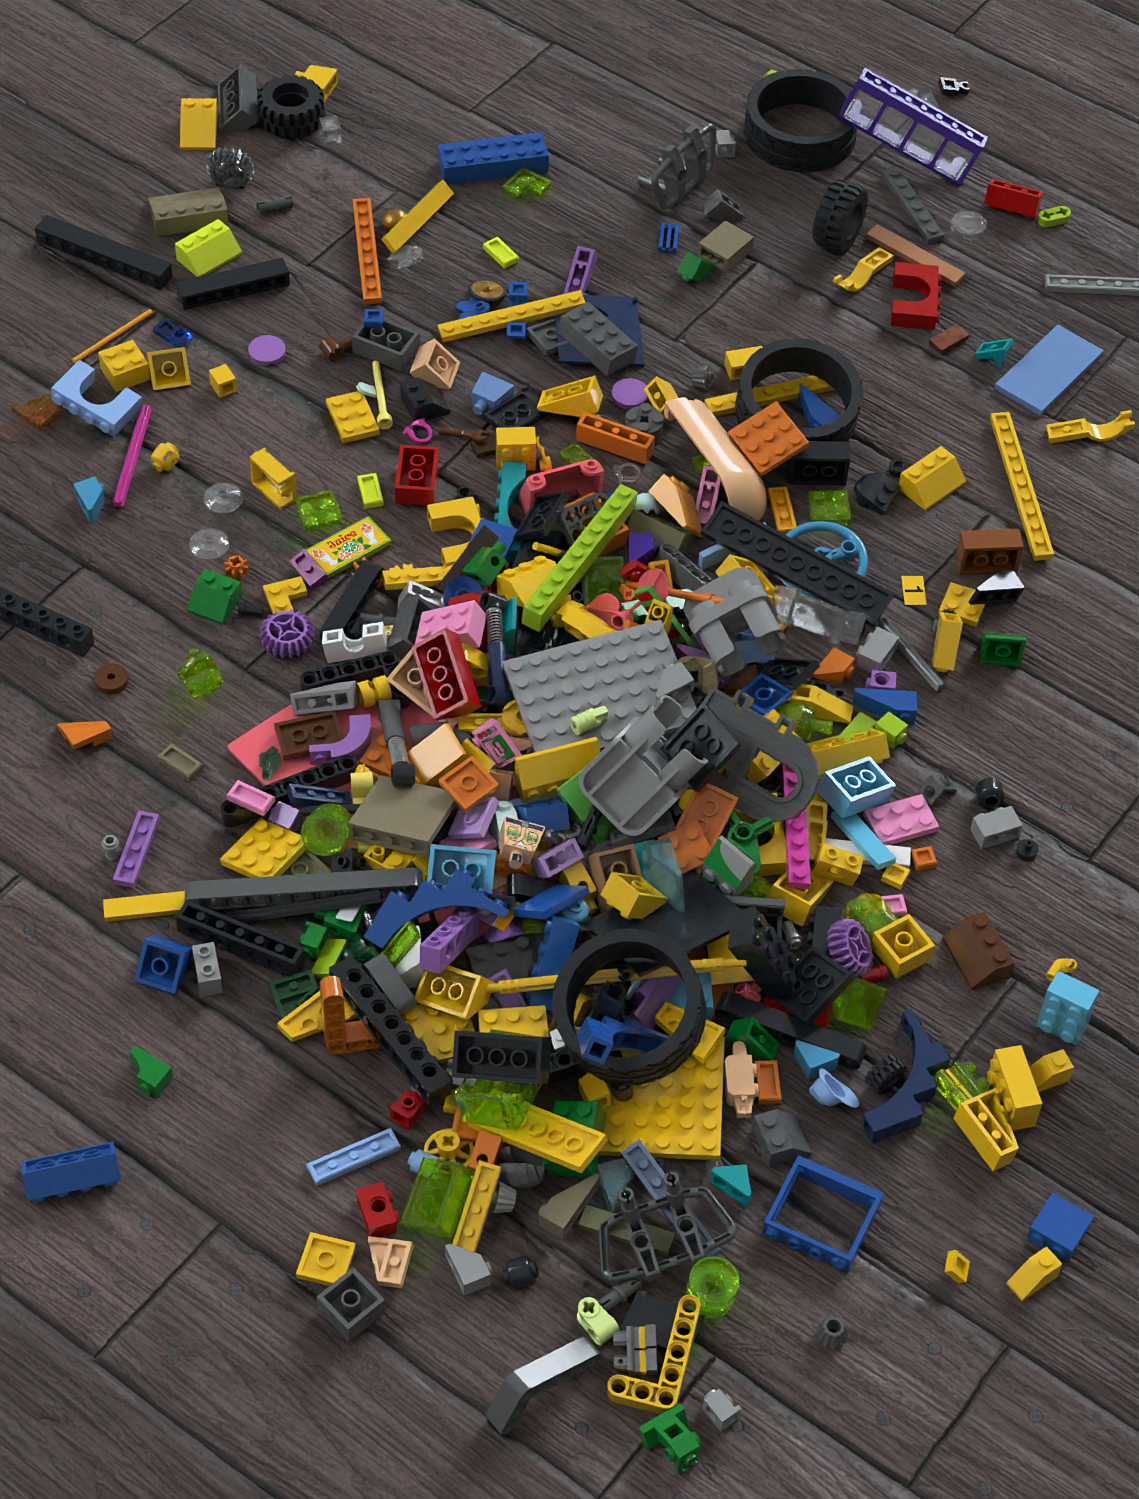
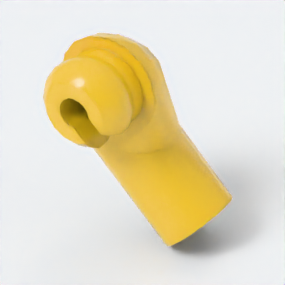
[1045,959,1077,981]

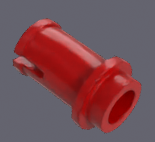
[860,964,888,984]

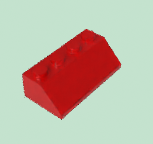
[411,628,482,721]

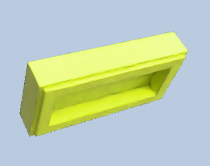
[483,237,519,269]
[357,473,384,509]

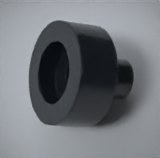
[1016,839,1038,861]

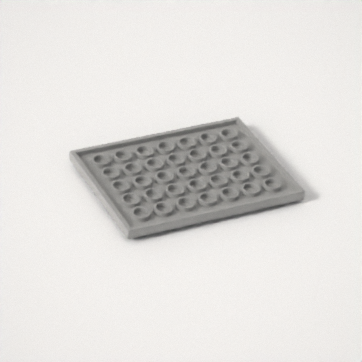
[502,620,697,753]

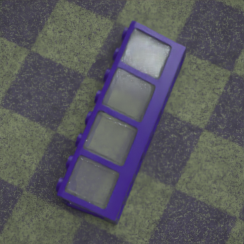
[838,68,988,186]

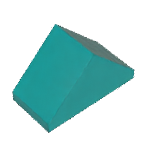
[709,1165,751,1208]

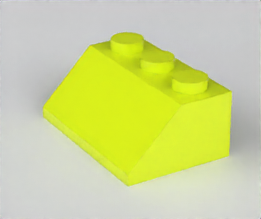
[175,219,242,277]

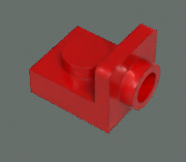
[619,559,649,582]

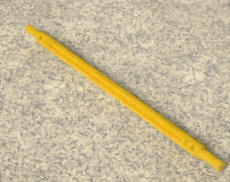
[486,957,747,994]

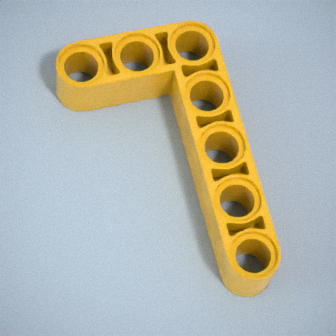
[607,1295,700,1414]

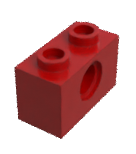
[356,1182,400,1238]

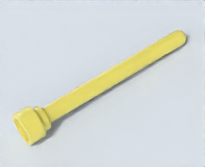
[372,360,393,430]

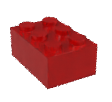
[395,445,439,506]

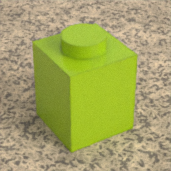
[875,712,908,749]

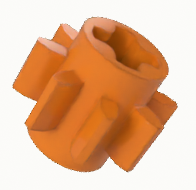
[224,556,249,580]

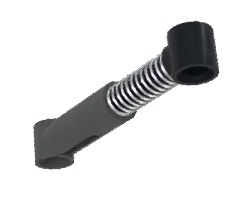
[377,699,415,786]

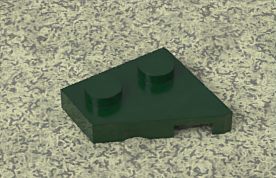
[269,970,318,1020]

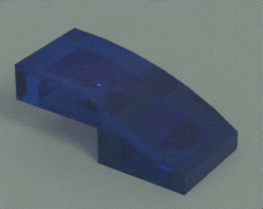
[153,317,194,348]

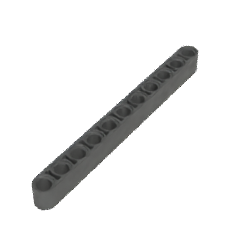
[184,868,423,910]

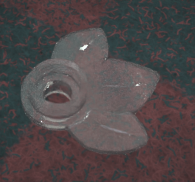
[387,245,423,270]

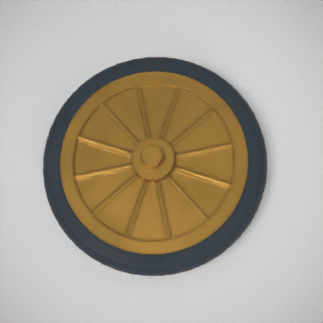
[468,279,506,303]

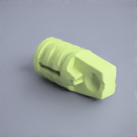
[569,706,609,735]

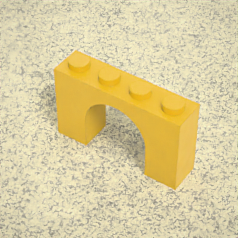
[427,497,484,566]
[727,793,787,877]

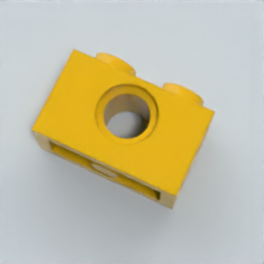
[812,843,864,887]

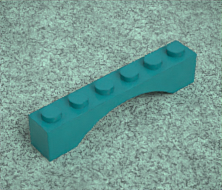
[494,462,526,563]

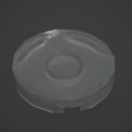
[951,210,987,240]

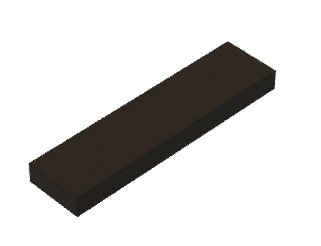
[436,525,500,593]

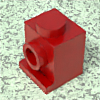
[390,1090,425,1130]

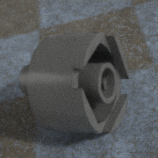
[625,403,664,447]

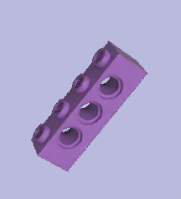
[420,907,479,974]

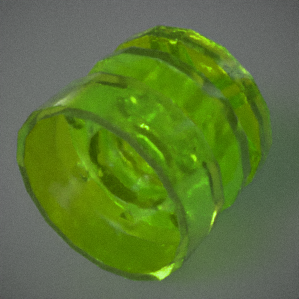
[301,803,351,856]
[686,1256,739,1318]

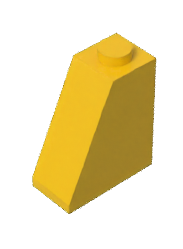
[932,612,963,672]

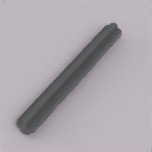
[878,618,945,691]

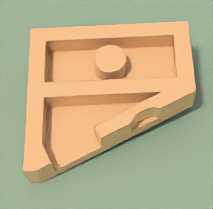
[368,1236,414,1288]

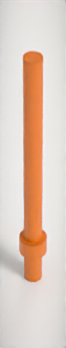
[625,580,726,605]

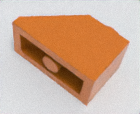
[812,647,855,685]

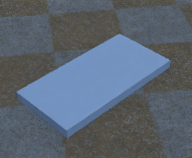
[994,325,1104,416]

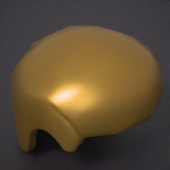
[381,209,406,232]

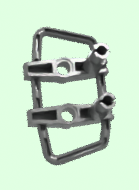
[637,123,717,210]
[599,1171,737,1283]

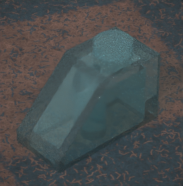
[596,1158,633,1213]

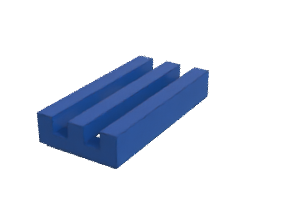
[658,222,679,253]

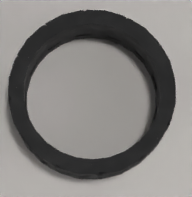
[744,69,857,172]
[735,338,863,460]
[552,929,707,1085]

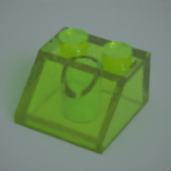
[844,893,899,944]
[832,976,887,1031]

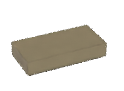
[157,743,203,781]

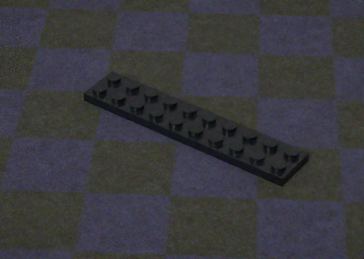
[701,501,894,628]

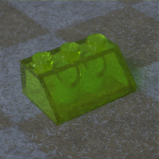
[400,1157,475,1239]

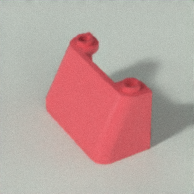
[518,459,604,515]

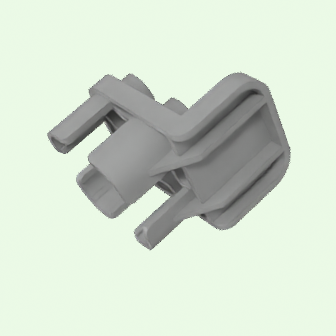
[684,567,787,677]
[579,695,708,836]

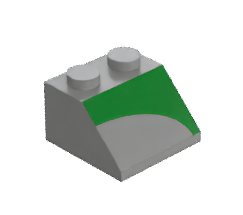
[703,836,754,896]

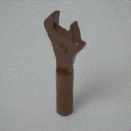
[438,427,489,442]

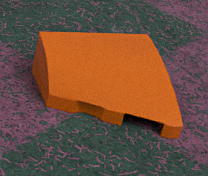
[57,721,113,750]

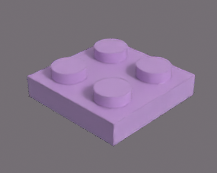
[448,797,499,840]

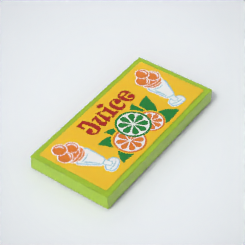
[306,516,391,580]

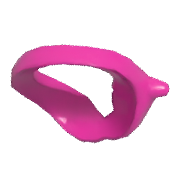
[403,418,433,444]

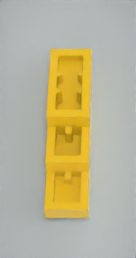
[806,791,828,861]

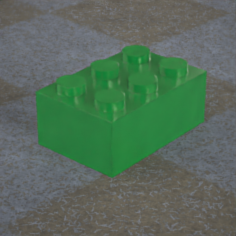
[542,1101,607,1177]

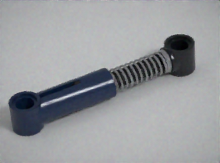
[479,591,514,709]

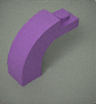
[309,714,371,765]

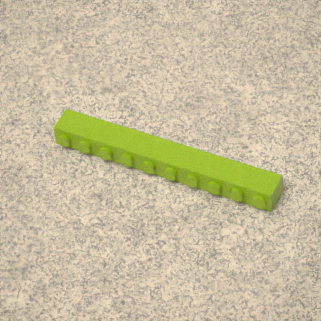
[521,484,638,632]

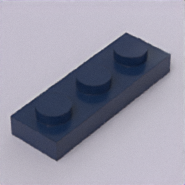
[287,783,353,805]

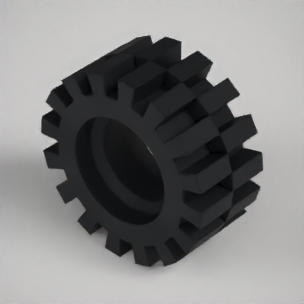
[865,1054,908,1096]

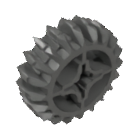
[206,146,254,189]

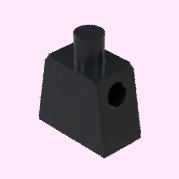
[589,980,627,1022]

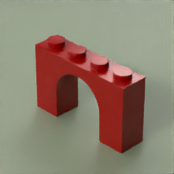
[890,262,942,330]

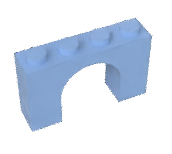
[51,360,142,437]

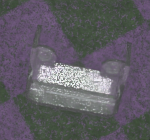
[773,585,867,645]

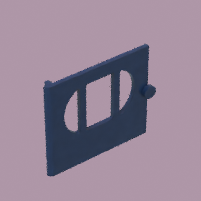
[552,293,645,372]

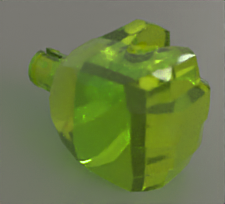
[177,648,224,699]
[776,701,833,740]

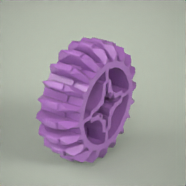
[260,609,315,659]
[826,918,874,978]

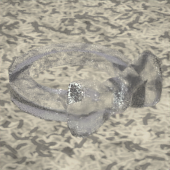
[613,463,641,484]

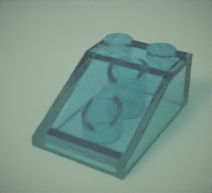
[641,838,685,912]

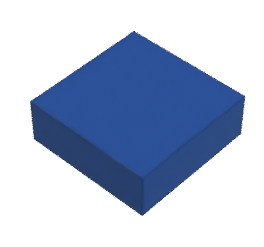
[364,309,384,328]

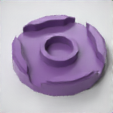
[248,335,286,366]
[611,378,649,410]

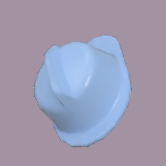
[809,1068,859,1108]

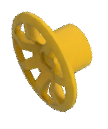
[424,1129,474,1174]

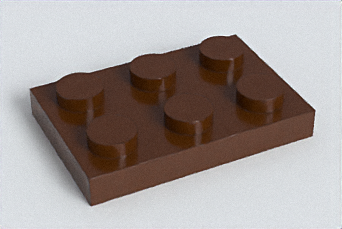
[274,710,344,761]

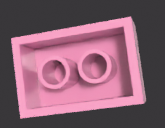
[415,600,487,648]

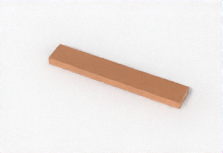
[866,225,966,287]

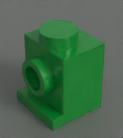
[299,921,328,960]

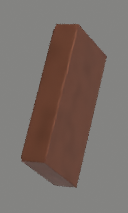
[929,324,969,354]

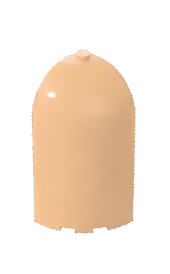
[664,398,767,521]

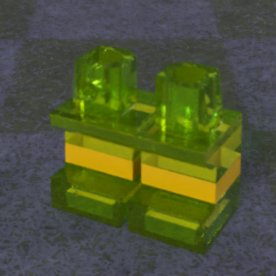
[935,1061,990,1111]

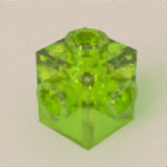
[739,876,772,898]

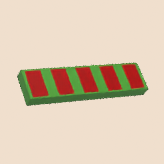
[634,585,696,650]

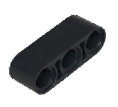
[507,873,561,903]

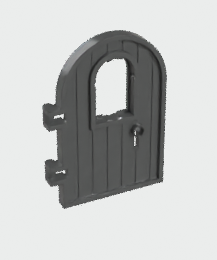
[704,687,819,823]

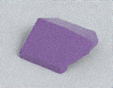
[483,919,533,947]

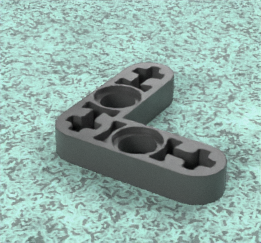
[558,492,609,547]

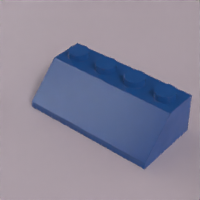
[21,1141,121,1202]

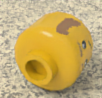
[151,442,180,472]

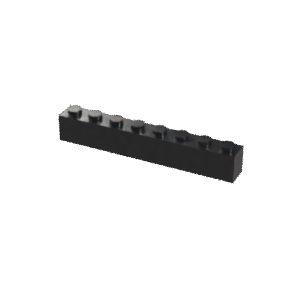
[35,215,173,290]

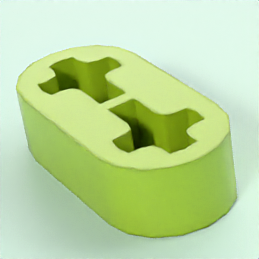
[1037,206,1071,227]

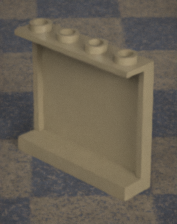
[348,775,460,858]

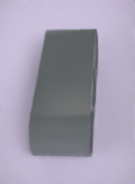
[363,953,417,1015]

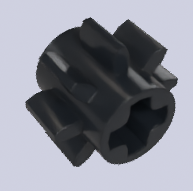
[346,618,369,640]

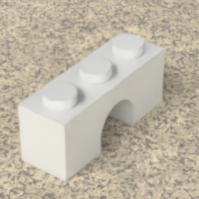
[322,622,388,663]

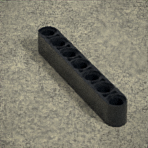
[220,755,358,828]
[714,992,867,1070]

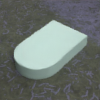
[356,382,377,398]

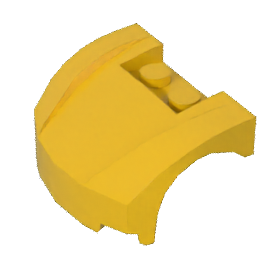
[551,601,619,640]

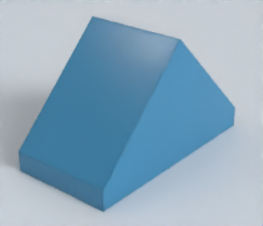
[793,1040,840,1080]

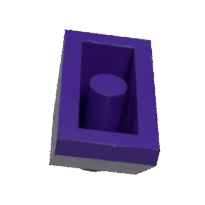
[628,532,657,565]

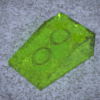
[584,556,624,606]

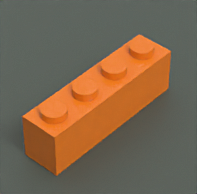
[576,412,655,465]

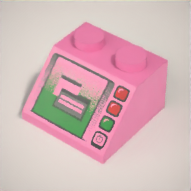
[471,718,522,769]

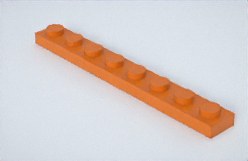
[353,198,382,304]

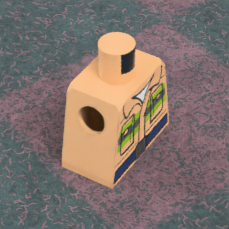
[500,816,545,869]

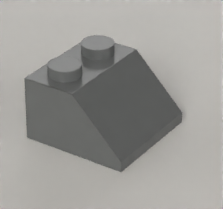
[752,1109,812,1168]

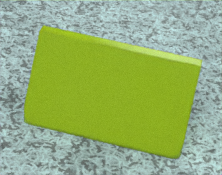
[312,939,348,980]

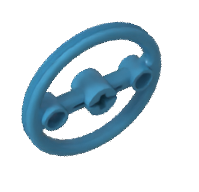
[780,521,868,600]

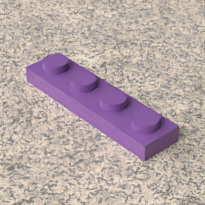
[113,810,160,888]

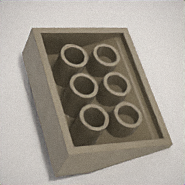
[148,187,229,237]

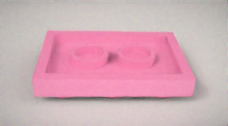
[863,794,939,845]

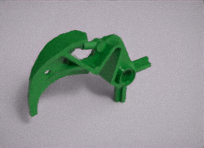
[656,810,774,896]

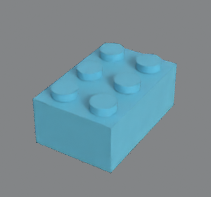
[817,756,896,819]
[1036,971,1099,1046]

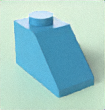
[73,476,106,523]

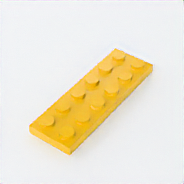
[467,1090,608,1173]

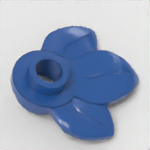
[455,297,490,320]

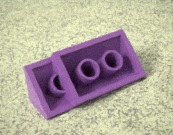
[628,959,690,1030]

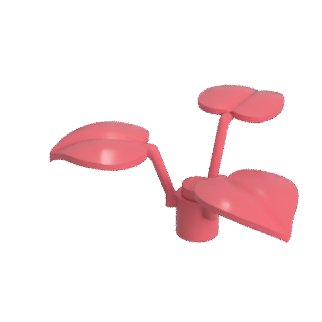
[586,569,669,630]

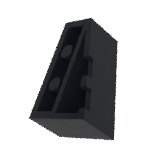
[512,530,567,569]

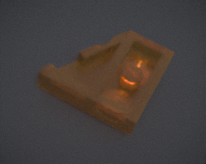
[11,393,64,430]

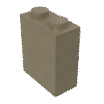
[698,221,754,273]

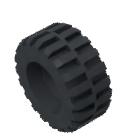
[257,75,325,139]
[812,179,868,253]

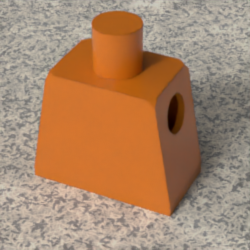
[468,1131,503,1187]

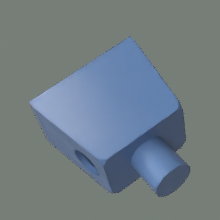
[472,372,514,415]

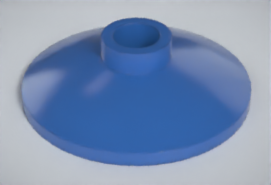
[443,576,483,607]

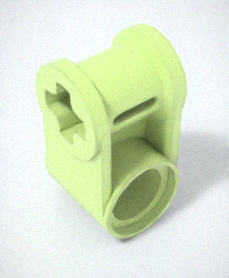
[577,1297,620,1346]

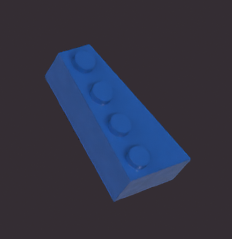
[525,914,580,1011]

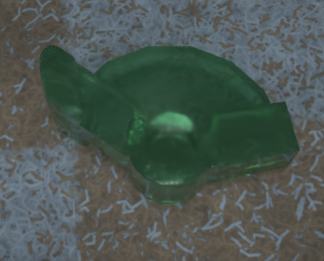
[259,746,281,781]

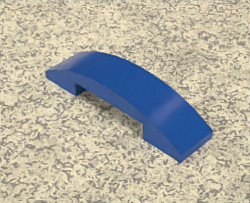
[507,282,528,339]

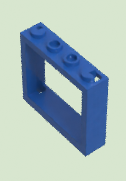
[762,1155,884,1272]

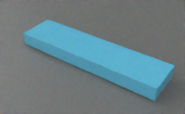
[831,811,896,870]

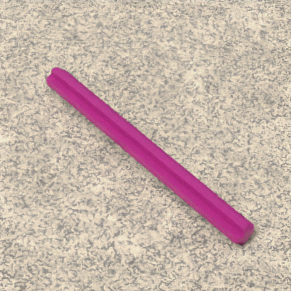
[113,405,151,508]

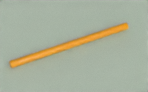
[72,309,153,364]

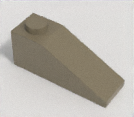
[538,1173,600,1239]

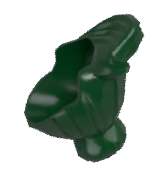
[342,933,386,964]

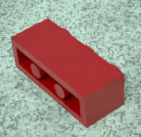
[984,179,1044,218]

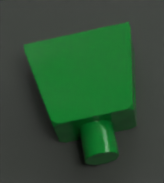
[461,540,507,586]
[314,904,369,943]

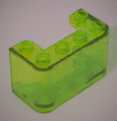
[455,1029,542,1131]

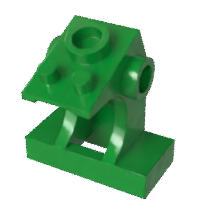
[639,1403,701,1473]

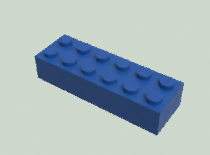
[438,132,549,184]

